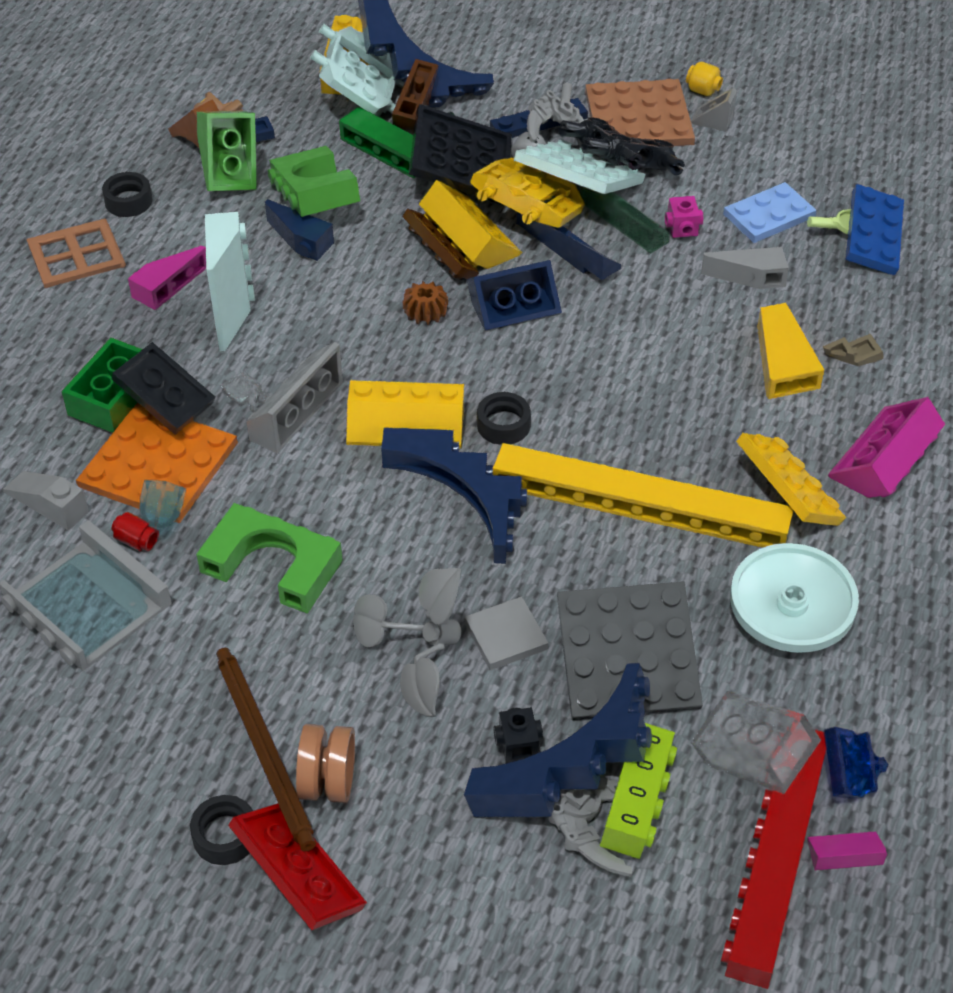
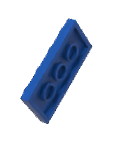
[845,184,904,275]

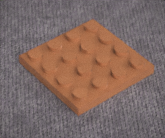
[585,79,695,146]

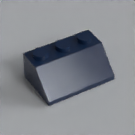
[466,260,562,330]

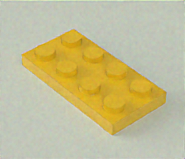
[736,433,846,526]

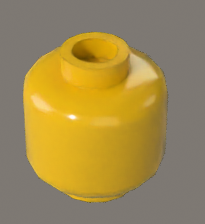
[686,61,723,96]

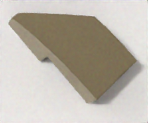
[823,334,883,366]

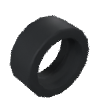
[102,172,153,217]
[477,392,531,445]
[189,795,253,865]

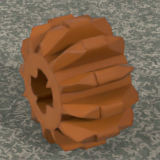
[402,281,448,325]

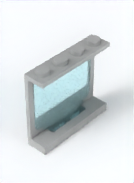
[0,520,172,671]

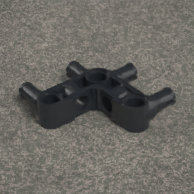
[559,117,685,175]

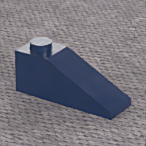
[265,199,334,261]

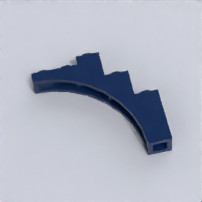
[358,0,494,108]
[381,428,527,564]
[464,663,652,817]

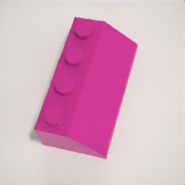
[828,397,945,498]

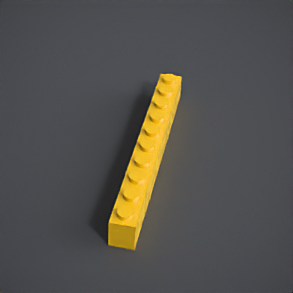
[493,443,793,548]

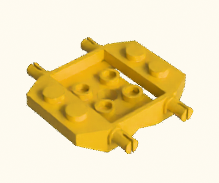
[470,158,584,228]

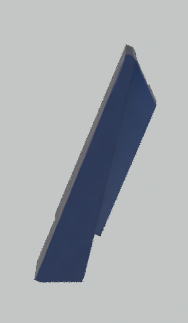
[516,212,621,280]

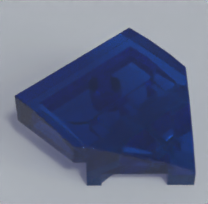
[824,727,889,799]

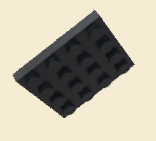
[409,104,512,204]

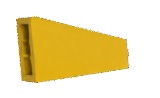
[757,303,824,399]

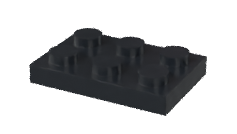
[111,342,216,435]

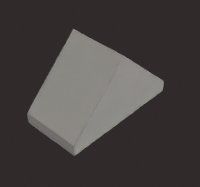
[691,87,737,132]

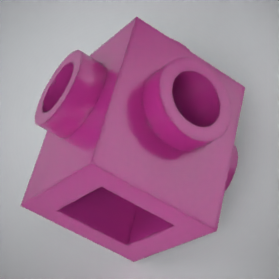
[665,196,703,238]

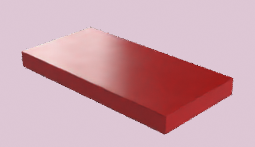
[228,803,367,930]

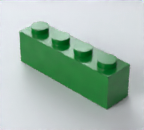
[339,107,416,179]

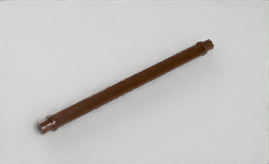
[216,647,316,851]

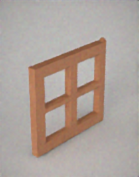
[26,219,126,288]

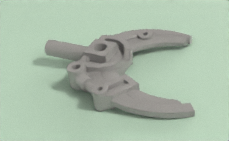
[527,83,584,148]
[548,778,632,877]

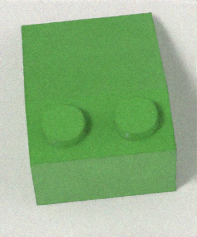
[197,111,257,191]

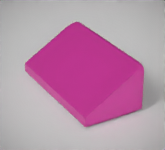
[807,831,887,870]

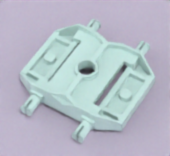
[310,24,405,116]

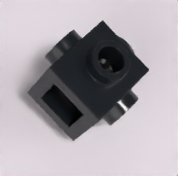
[493,707,543,764]

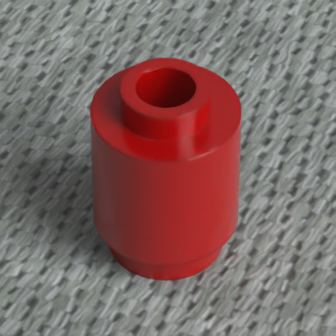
[111,512,159,552]

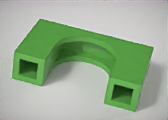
[268,146,360,217]
[196,503,343,614]

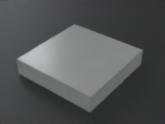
[464,596,548,671]

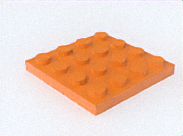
[76,403,238,523]

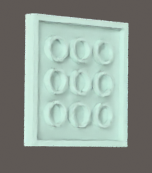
[514,140,645,194]

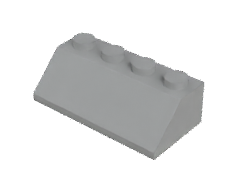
[247,342,343,454]

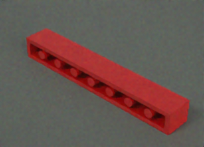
[721,723,830,989]

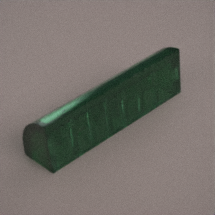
[581,186,670,254]

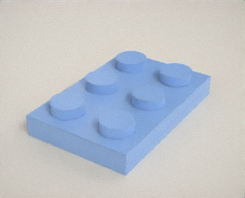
[723,182,816,243]

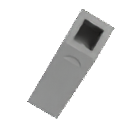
[701,247,789,289]

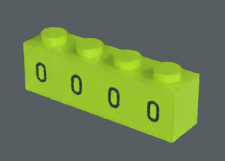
[600,723,678,859]

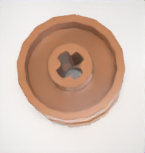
[296,724,355,803]

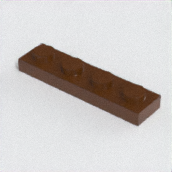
[402,208,479,280]

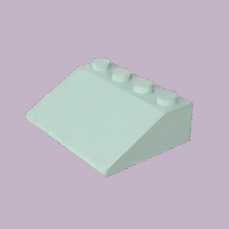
[205,212,255,351]

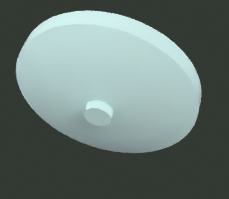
[730,543,859,653]

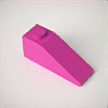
[128,246,206,310]

